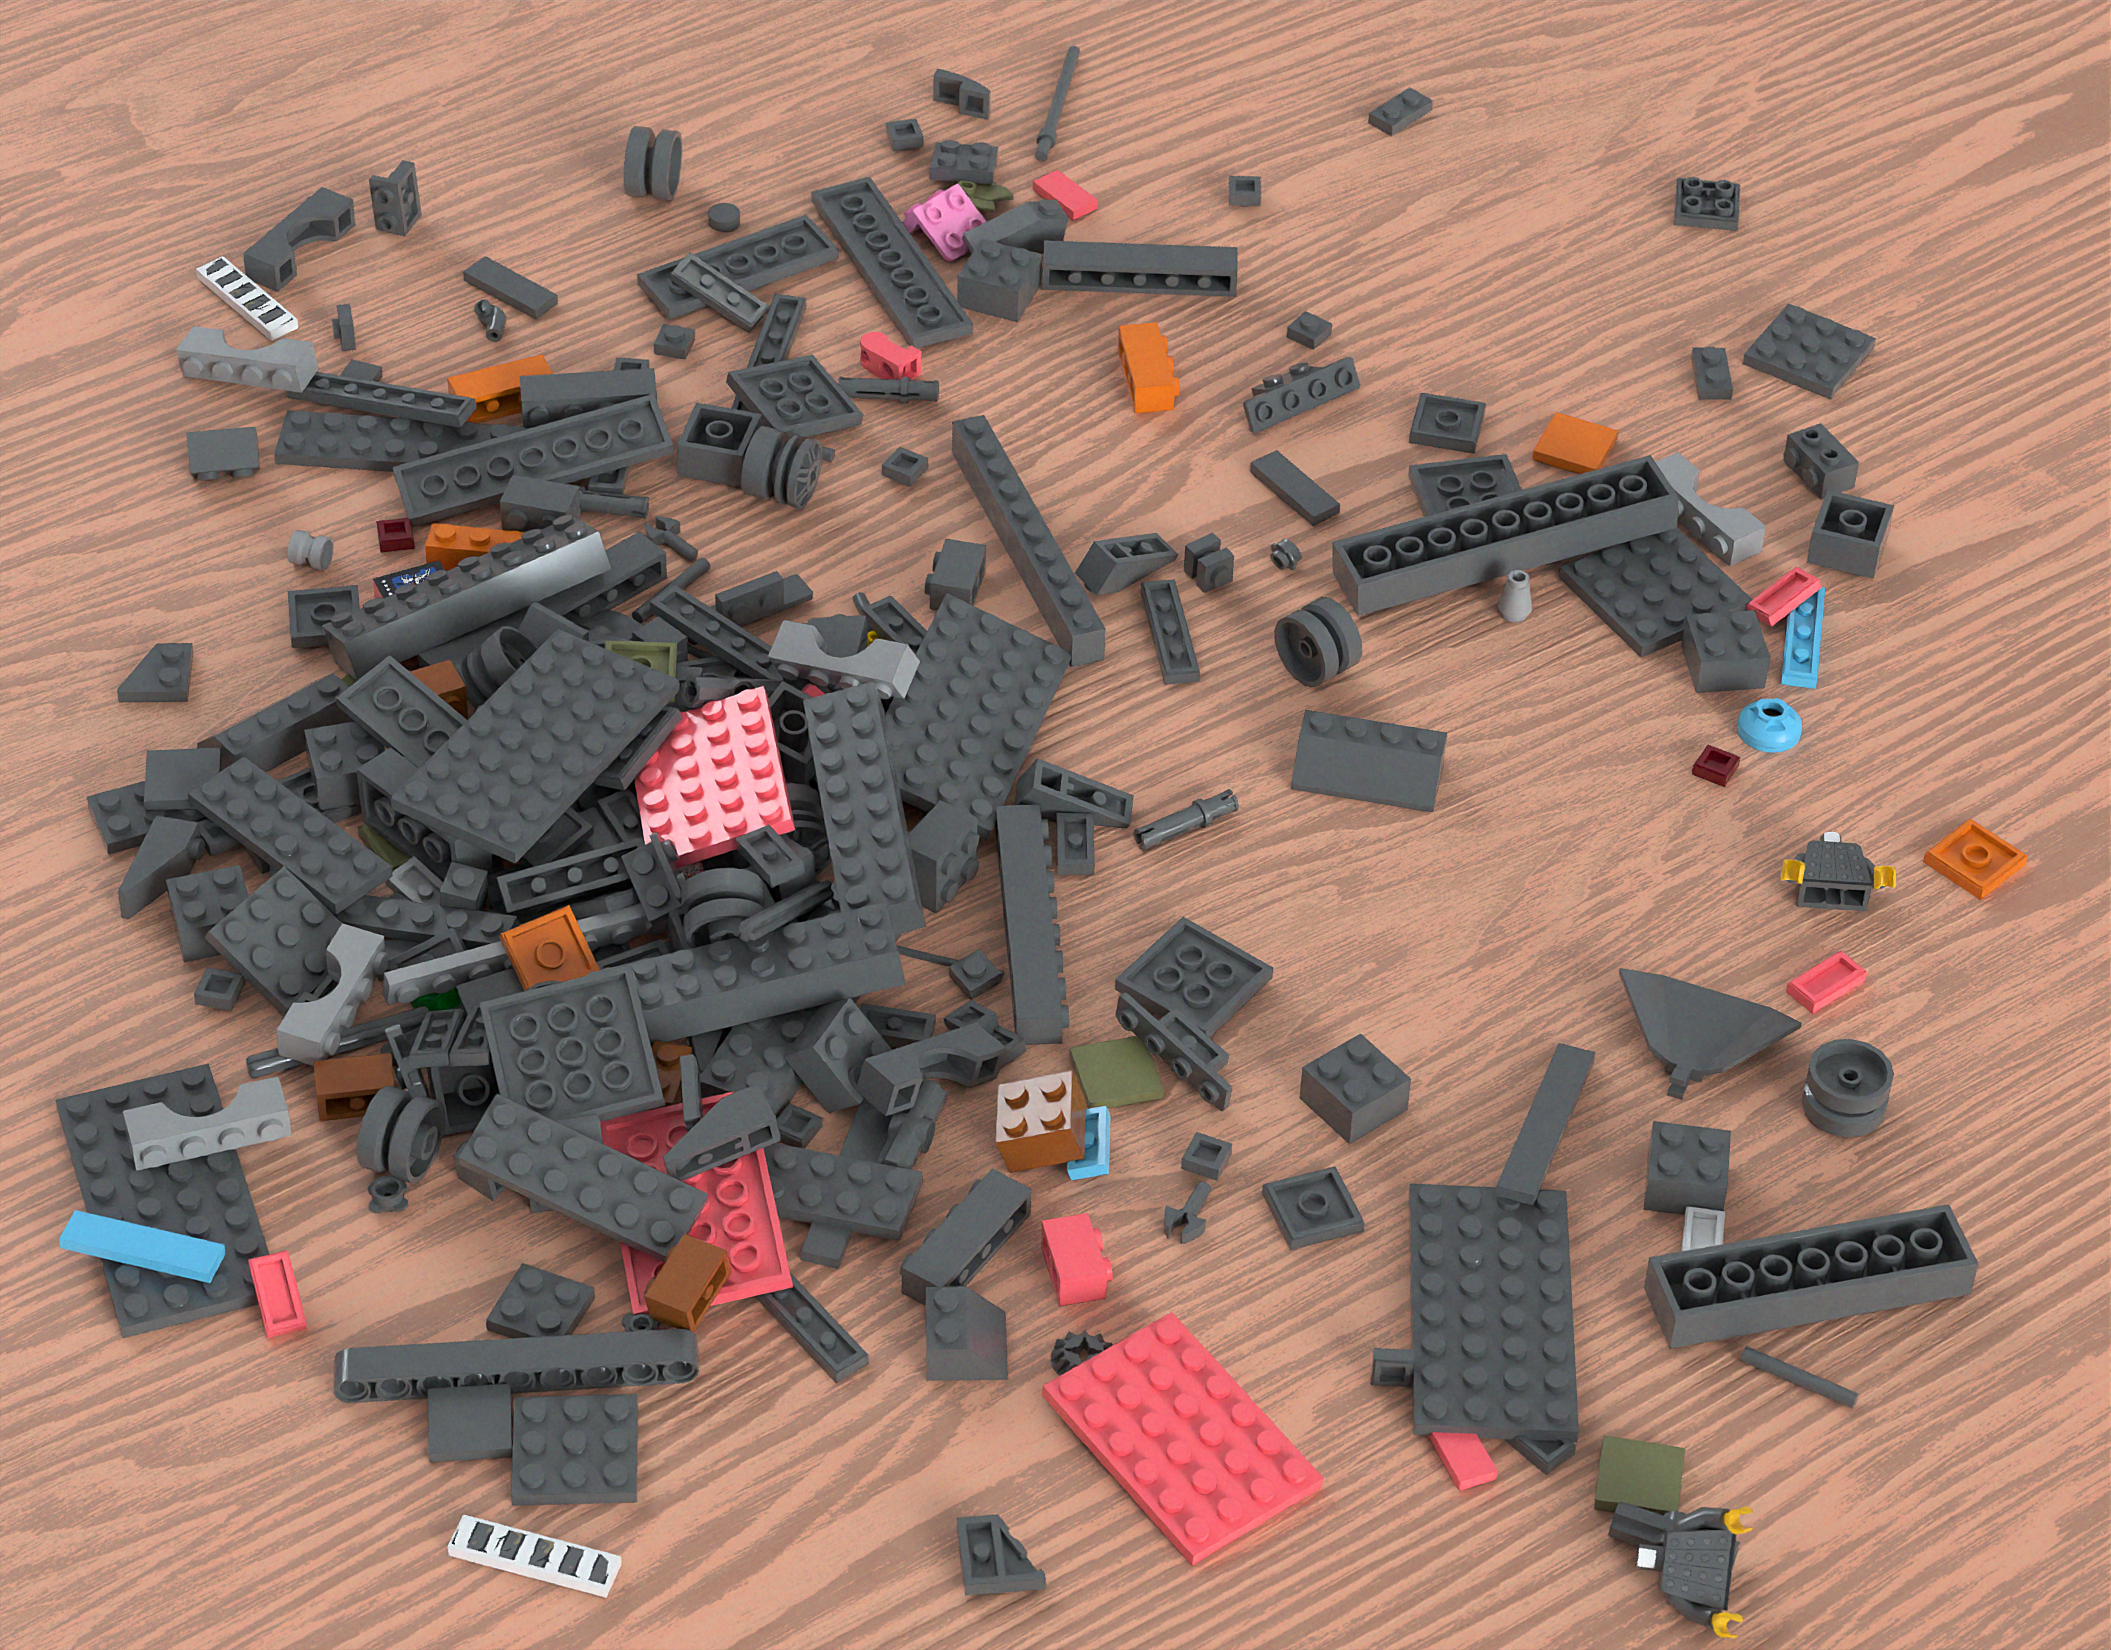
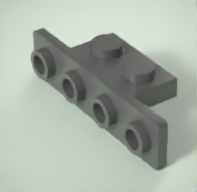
[1243,357,1360,433]
[681,571,813,645]
[1116,992,1232,1111]

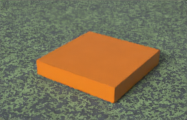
[1532,412,1619,474]
[1923,818,2028,900]
[499,905,600,991]

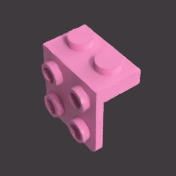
[902,183,986,262]

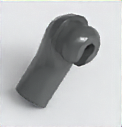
[474,300,506,342]

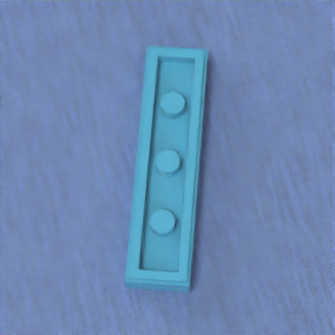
[1781,587,1825,689]
[59,1210,226,1283]

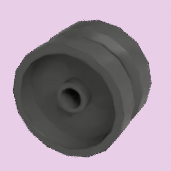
[623,126,682,201]
[1274,597,1362,688]
[680,868,765,948]
[1802,1039,1894,1137]
[356,1086,446,1183]

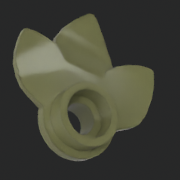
[951,181,1014,212]

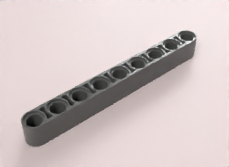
[334,1329,699,1403]

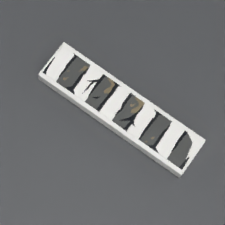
[196,256,298,341]
[448,1515,621,1598]

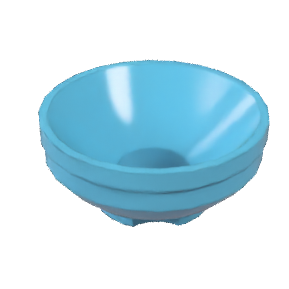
[1737,698,1802,753]

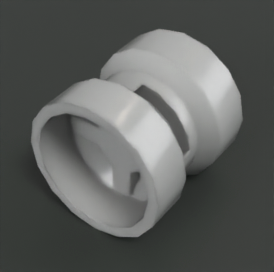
[287,530,334,571]

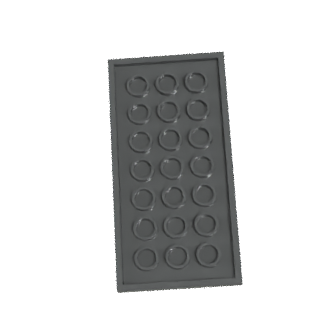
[885,593,1072,841]
[391,629,680,864]
[56,1063,269,1338]
[1409,1184,1579,1442]

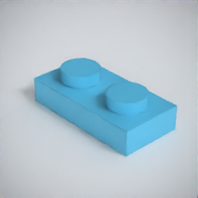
[1067,1106,1111,1180]

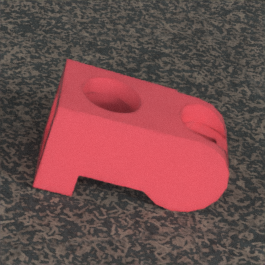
[860,332,921,380]

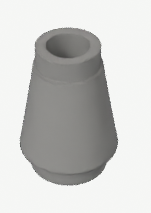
[1498,570,1532,622]

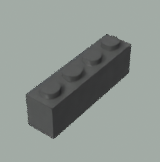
[520,368,657,428]
[497,837,644,917]
[900,1168,1031,1305]

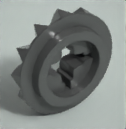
[1051,1329,1113,1376]

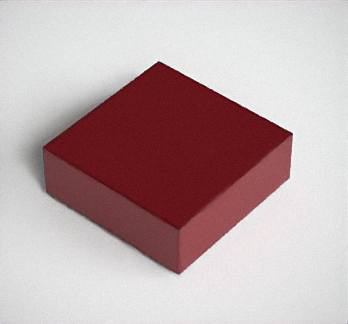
[376,518,415,553]
[1692,745,1740,787]

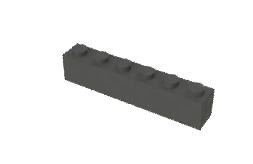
[1042,240,1238,297]

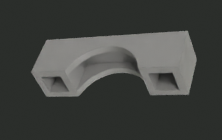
[176,326,319,393]
[1656,452,1766,567]
[768,620,920,699]
[277,923,389,1066]
[123,1076,292,1171]

